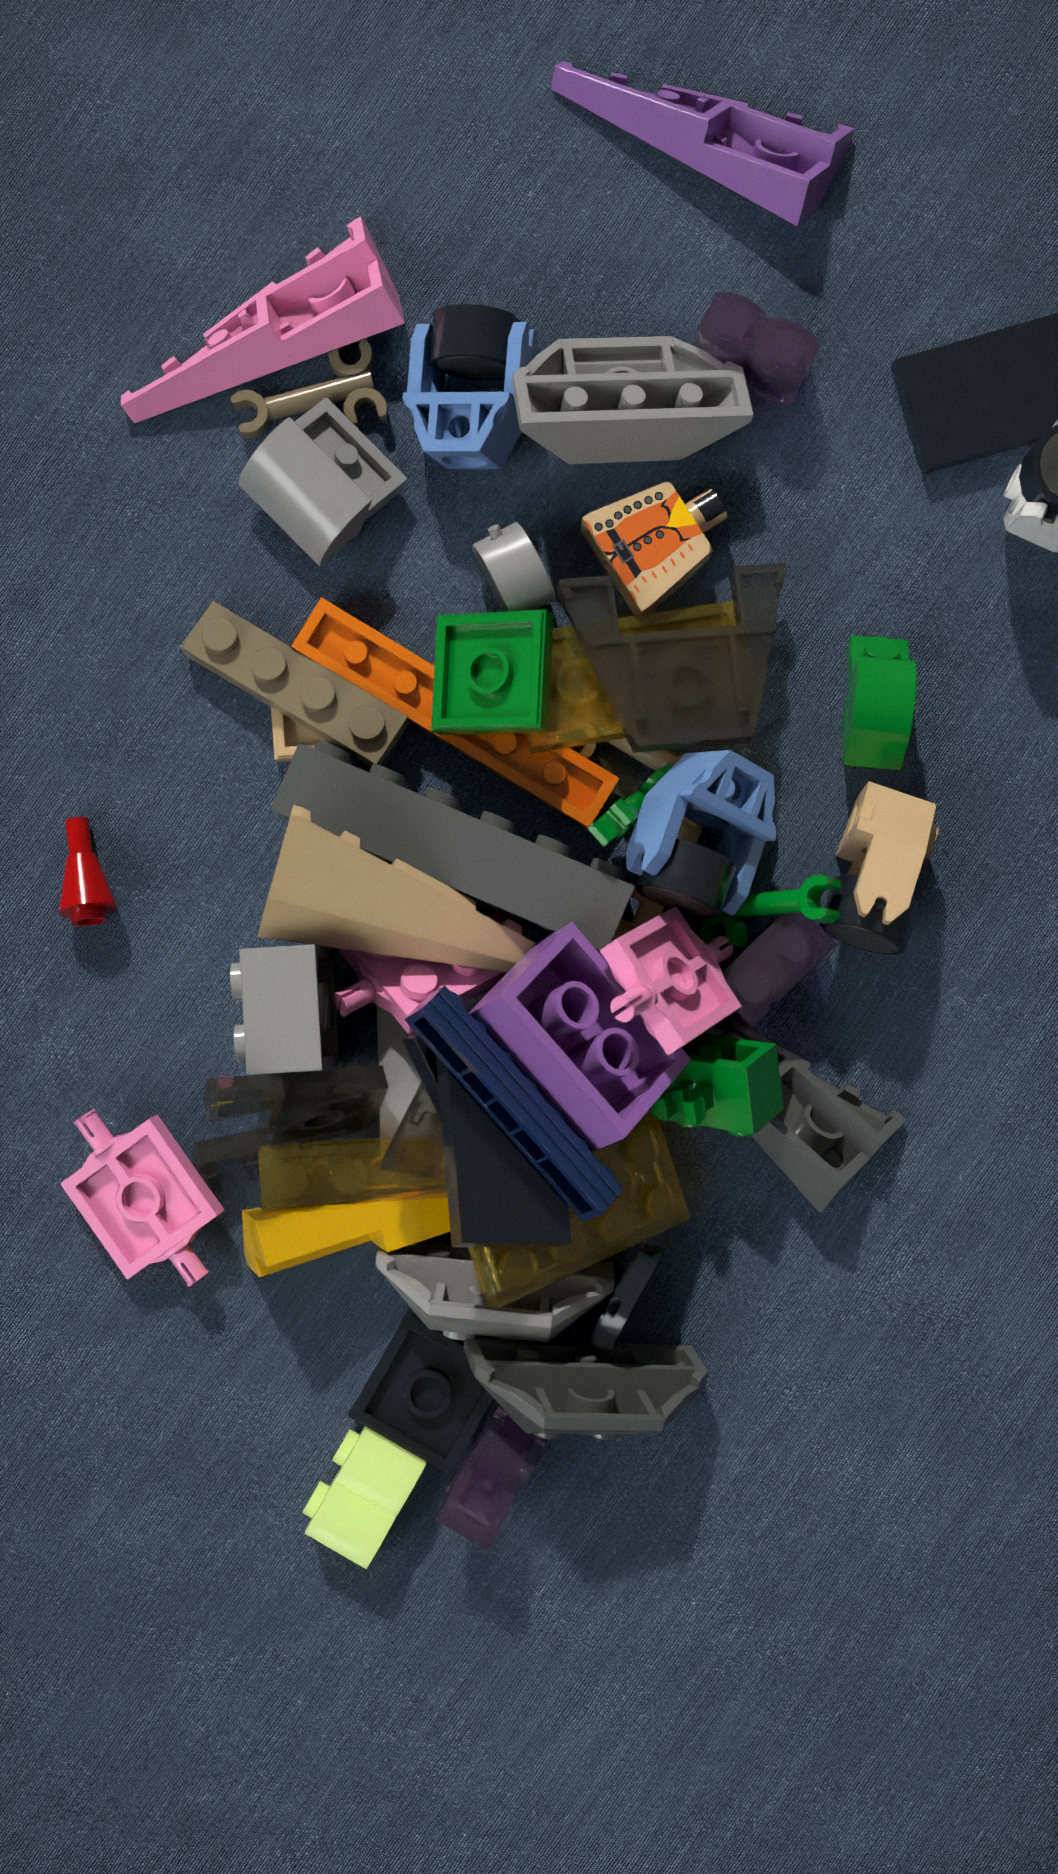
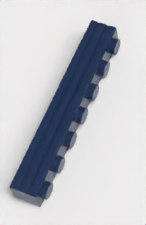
[404,985,623,1221]

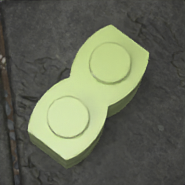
[302,1426,426,1569]

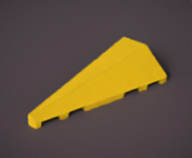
[242,1186,450,1277]

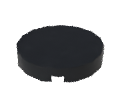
[589,1240,666,1355]

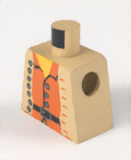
[581,482,728,623]

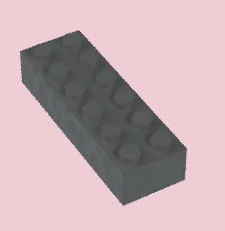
[270,740,635,956]

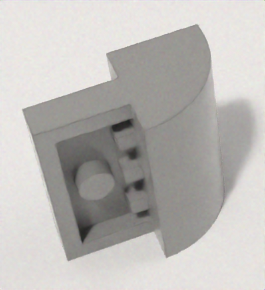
[238,397,408,566]

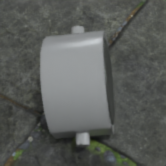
[472,522,556,612]

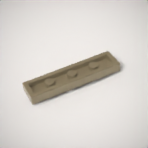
[181,601,409,767]

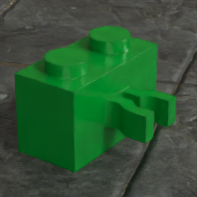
[651,1034,784,1136]

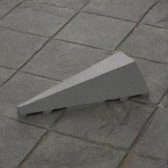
[701,1020,908,1214]

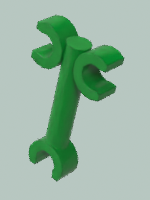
[587,763,672,847]
[699,874,841,950]

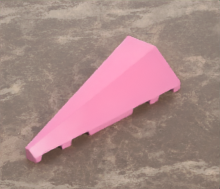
[121,216,405,424]

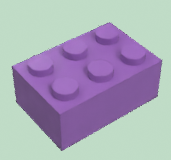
[469,922,691,1152]

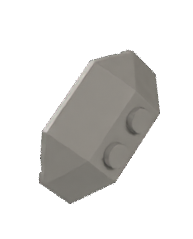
[511,336,753,464]
[375,1241,615,1342]

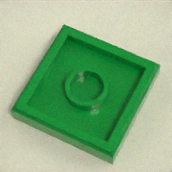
[431,609,554,735]

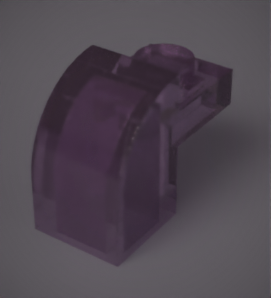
[435,1403,548,1551]

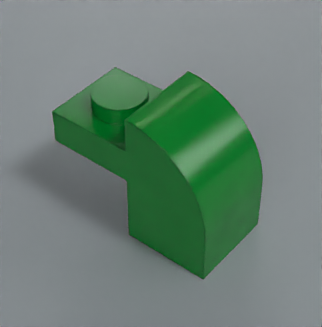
[841,635,917,770]

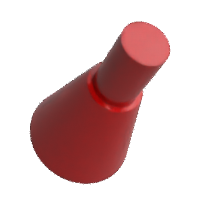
[58,817,118,927]

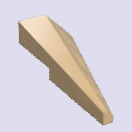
[257,805,537,972]

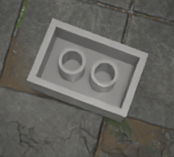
[230,944,340,1075]

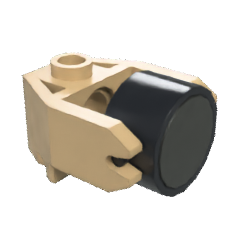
[819,781,939,955]

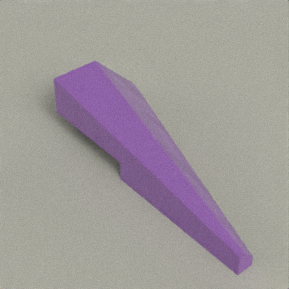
[551,61,855,227]

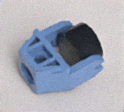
[403,304,538,469]
[626,750,777,918]

